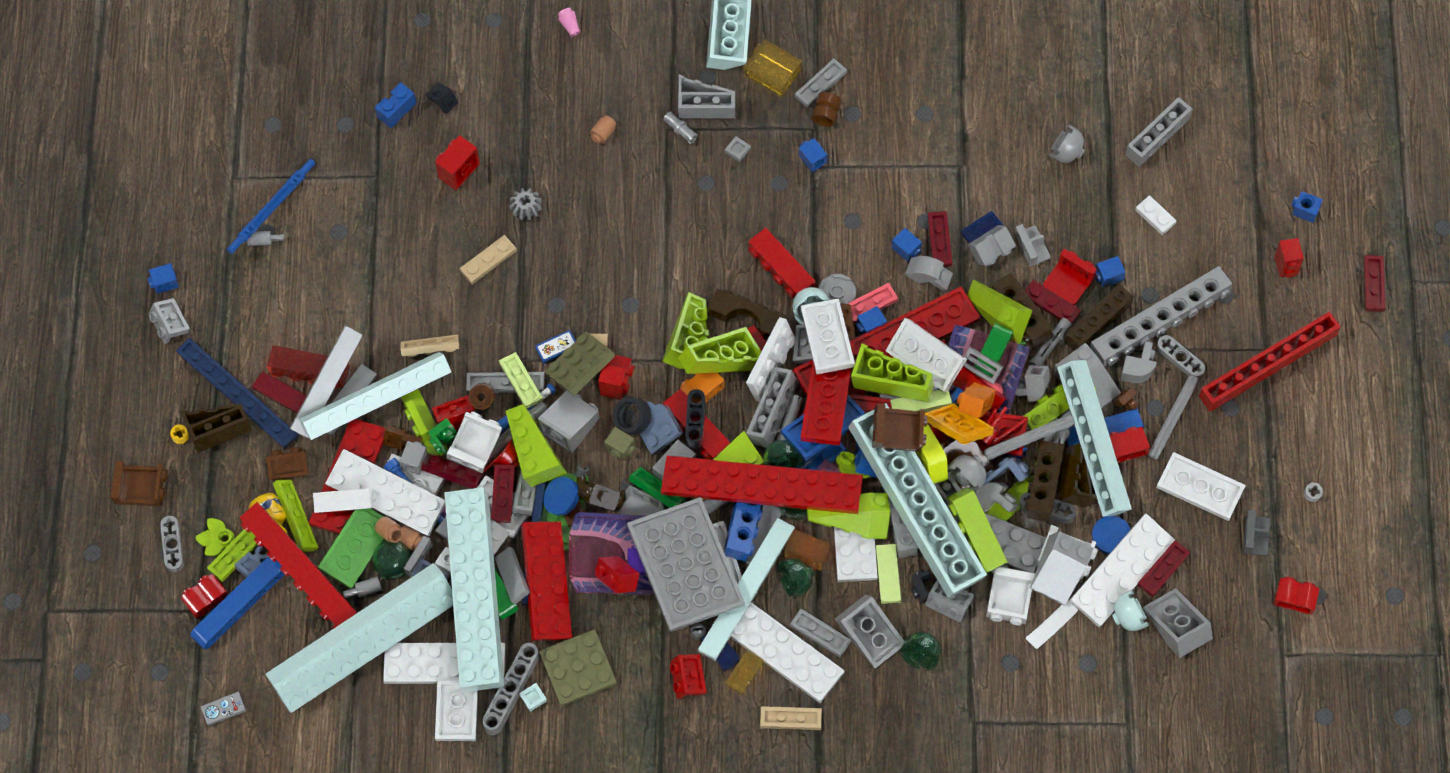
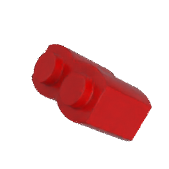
[180,574,228,620]
[1273,577,1320,615]

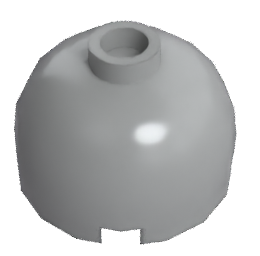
[1049,124,1085,163]
[947,455,987,493]

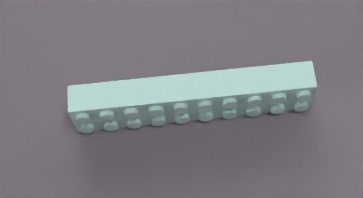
[848,403,987,598]
[444,487,504,692]
[265,563,453,713]

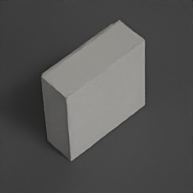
[725,136,751,162]

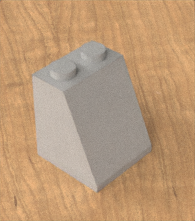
[538,391,600,453]

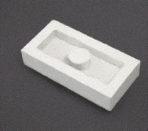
[1135,195,1176,235]

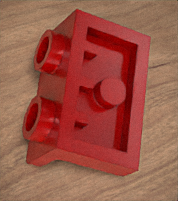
[432,395,475,431]
[670,654,707,699]

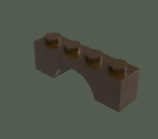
[708,288,788,340]

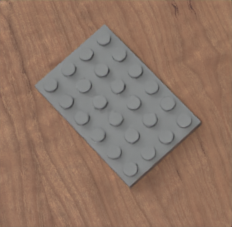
[627,497,745,632]

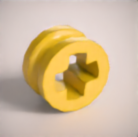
[170,424,189,444]

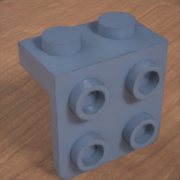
[983,457,1032,485]

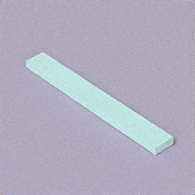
[698,518,795,661]

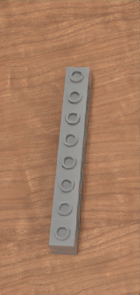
[1090,266,1232,366]

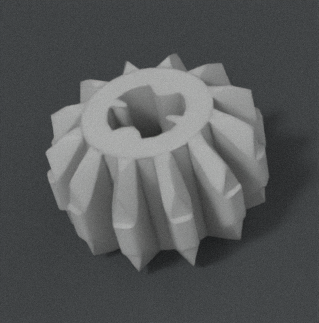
[510,188,542,221]

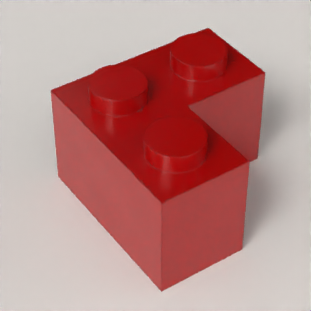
[598,355,635,400]

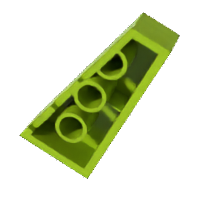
[678,327,761,374]
[851,344,934,402]
[506,404,567,487]
[690,431,764,502]
[946,487,1007,573]

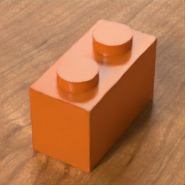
[680,372,725,403]
[957,382,996,418]

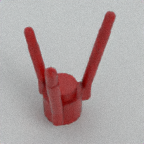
[980,407,1026,446]

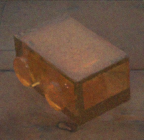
[785,529,830,571]

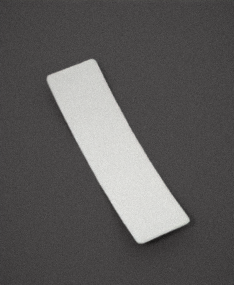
[1026,600,1078,649]

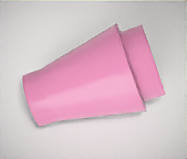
[558,8,580,37]

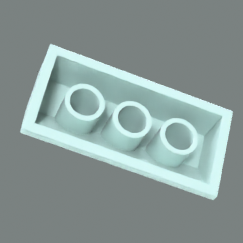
[706,0,751,70]

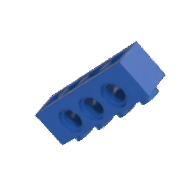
[723,502,763,562]

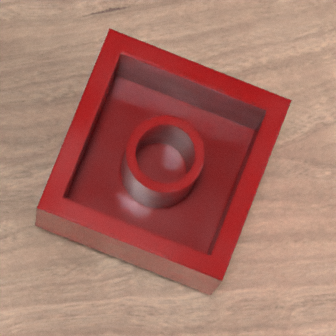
[435,135,480,191]

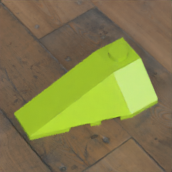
[967,280,1032,345]
[663,292,709,369]
[806,493,890,539]

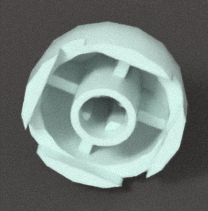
[792,287,829,325]
[1112,590,1149,631]

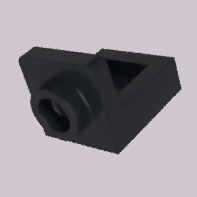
[425,83,458,114]
[911,570,931,604]

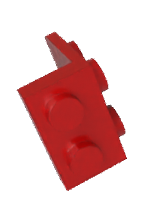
[1043,249,1097,305]

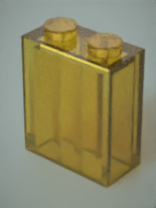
[743,39,802,97]

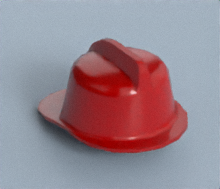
[483,437,519,472]

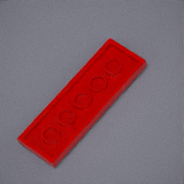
[801,342,855,446]
[309,419,385,535]
[521,522,572,641]

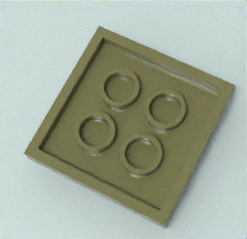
[545,331,616,396]
[539,629,617,707]

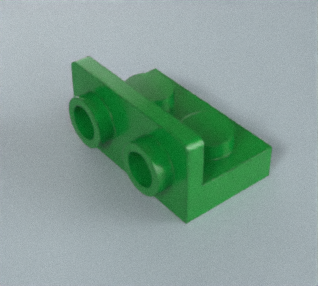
[428,418,457,456]

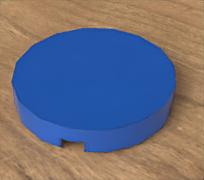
[543,477,579,516]
[1091,516,1131,555]

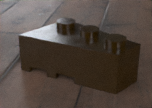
[181,404,252,453]
[1059,442,1098,508]

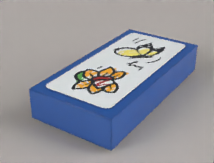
[535,330,575,364]

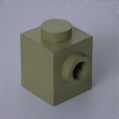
[604,427,636,461]

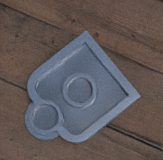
[640,402,683,455]

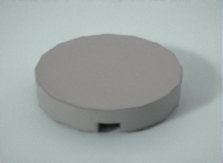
[818,274,856,304]

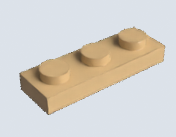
[460,235,517,284]
[401,335,459,357]
[760,706,822,730]

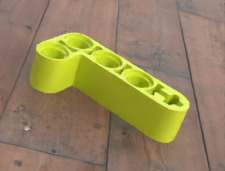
[916,423,948,484]

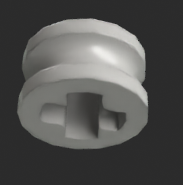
[1304,483,1323,502]

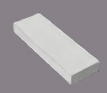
[313,488,373,513]

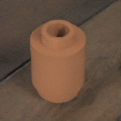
[590,115,616,144]
[375,517,403,543]
[396,525,423,551]

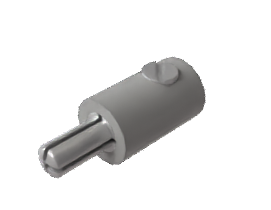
[247,231,284,246]
[343,576,382,598]

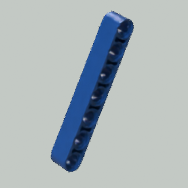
[190,556,285,650]

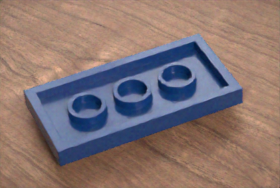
[781,395,866,461]

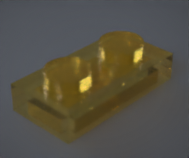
[725,651,764,695]

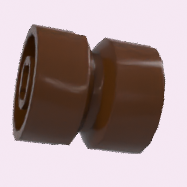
[811,92,841,127]
[468,382,496,410]

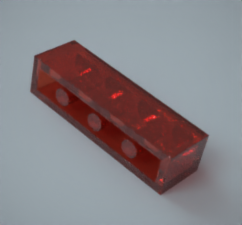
[267,345,350,389]

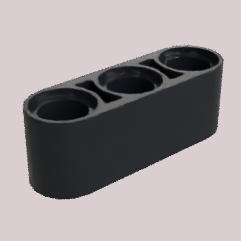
[685,389,706,449]

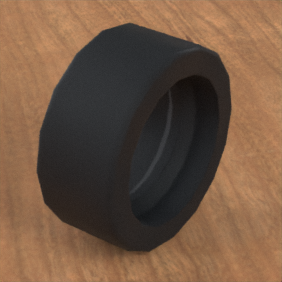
[613,397,652,435]

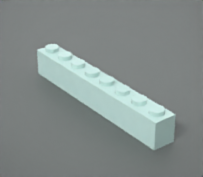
[299,352,451,440]
[1057,360,1132,517]

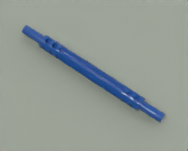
[227,159,315,254]

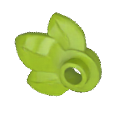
[836,451,869,479]
[196,518,235,556]

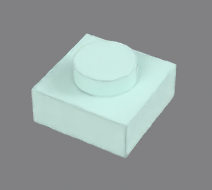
[519,683,547,712]

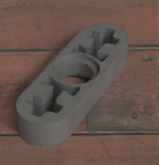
[1020,493,1076,524]

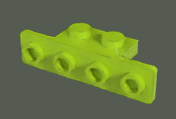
[1024,384,1096,430]
[401,389,448,456]

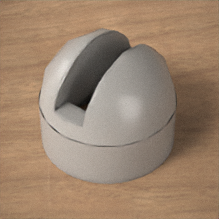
[690,623,706,640]

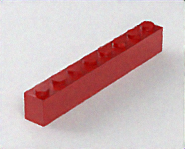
[1199,311,1341,412]
[239,502,358,629]

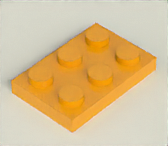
[924,403,994,445]

